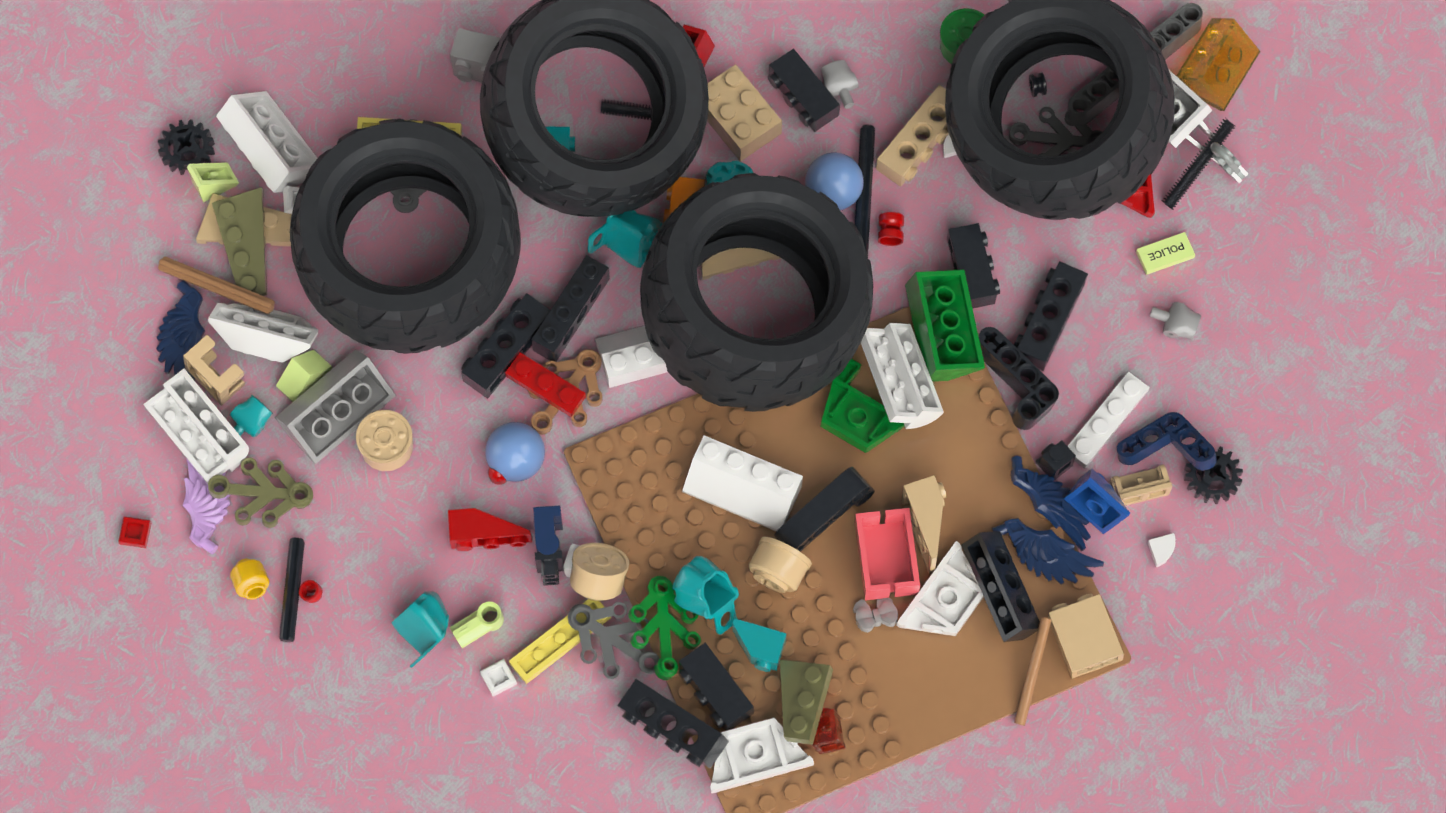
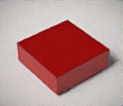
[118,517,152,548]

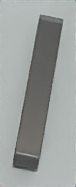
[1067,3,1203,126]

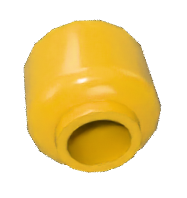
[230,558,269,600]

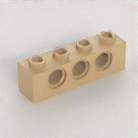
[876,85,949,187]

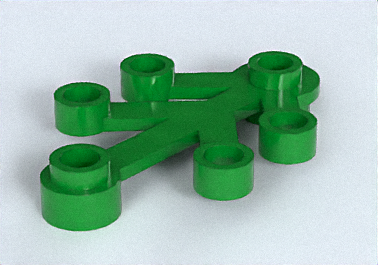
[628,576,701,680]

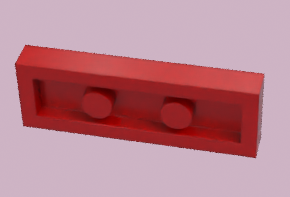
[505,352,586,417]

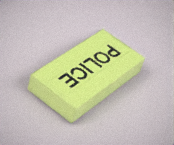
[1136,232,1195,275]

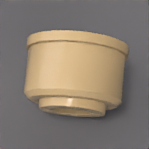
[356,410,413,471]
[749,537,812,593]
[570,543,629,601]

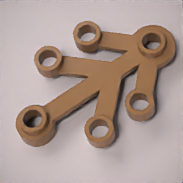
[528,349,603,435]

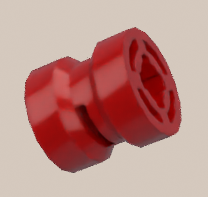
[878,212,904,246]

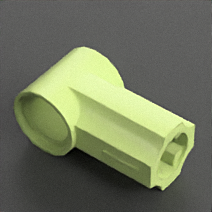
[449,602,504,649]

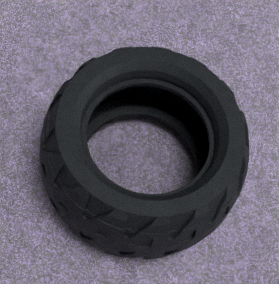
[480,0,709,217]
[945,0,1175,220]
[290,118,521,354]
[640,173,873,412]

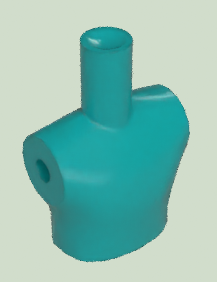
[230,395,273,438]

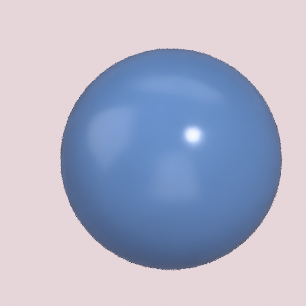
[805,152,864,210]
[485,422,545,482]

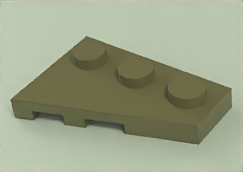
[780,660,833,745]

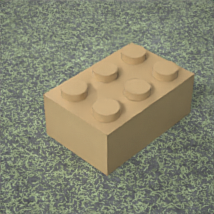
[707,64,782,162]

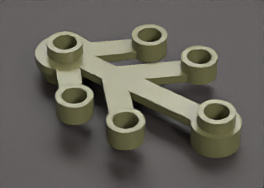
[208,458,313,528]

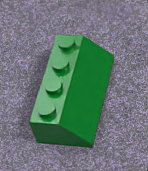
[905,270,985,382]

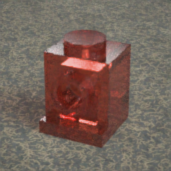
[811,708,846,754]

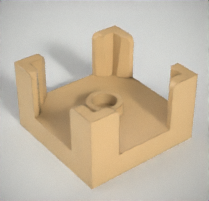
[183,335,245,406]

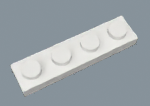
[1068,372,1150,468]

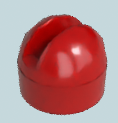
[488,467,507,485]
[299,580,323,603]

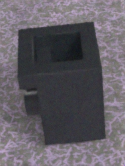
[1035,440,1076,481]

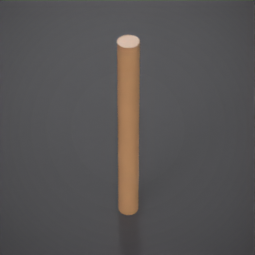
[1014,617,1052,726]

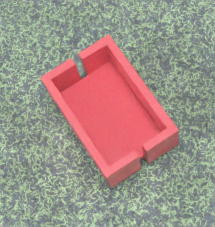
[855,508,920,601]

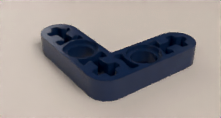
[1117,412,1217,470]

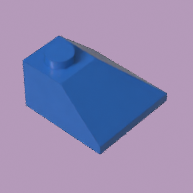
[1064,469,1130,535]

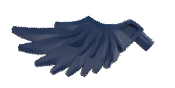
[156,280,205,381]
[1010,456,1091,551]
[992,518,1104,585]

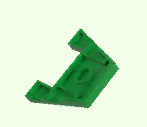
[820,359,905,453]

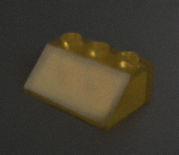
[1176,18,1261,111]

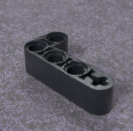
[978,327,1059,430]
[774,467,875,552]

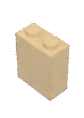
[1048,594,1124,679]

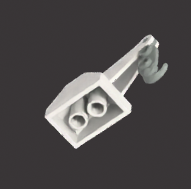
[1168,70,1248,183]

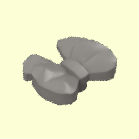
[853,598,898,633]

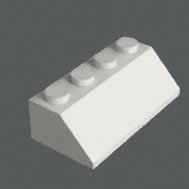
[216,91,317,193]
[595,326,668,388]
[682,436,803,531]

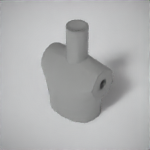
[821,60,859,109]
[1150,302,1201,340]

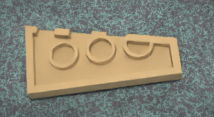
[196,194,292,246]
[702,248,780,280]

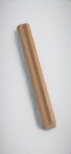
[158,256,275,314]

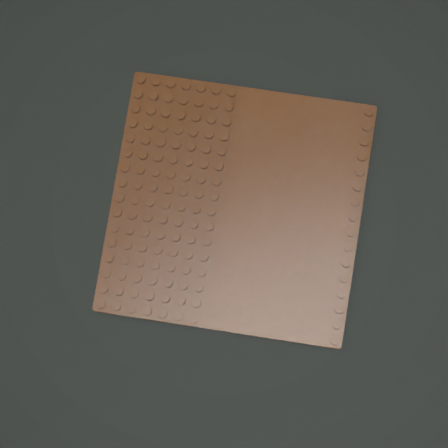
[564,306,1131,813]

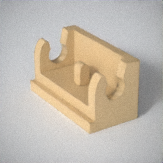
[1109,464,1172,506]

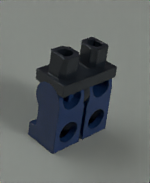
[533,505,564,586]

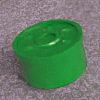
[940,8,985,64]

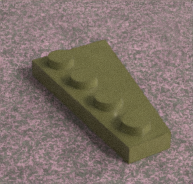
[212,187,267,296]

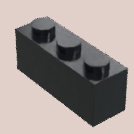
[768,48,840,132]
[947,223,1000,308]
[678,642,754,731]

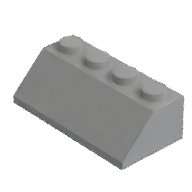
[275,349,396,464]

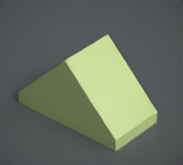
[187,162,239,202]
[276,350,333,402]

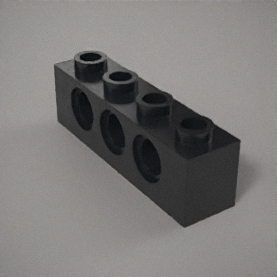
[532,255,610,362]
[1014,261,1088,372]
[461,293,550,399]
[961,531,1040,642]
[617,679,729,769]

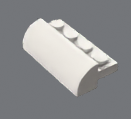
[861,323,944,429]
[143,369,249,484]

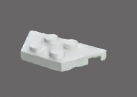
[896,541,984,636]
[710,718,814,794]

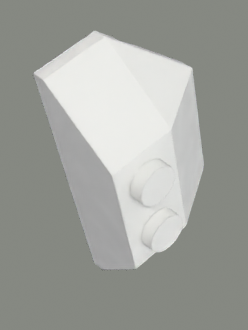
[208,303,318,363]

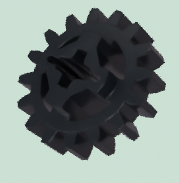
[158,119,215,175]
[1184,446,1243,504]

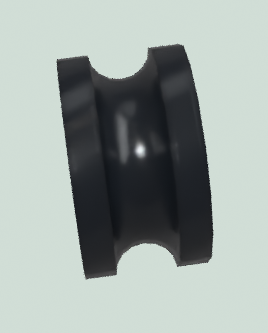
[1029,72,1047,97]

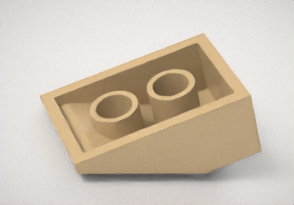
[901,475,946,575]

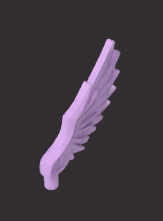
[183,460,231,554]

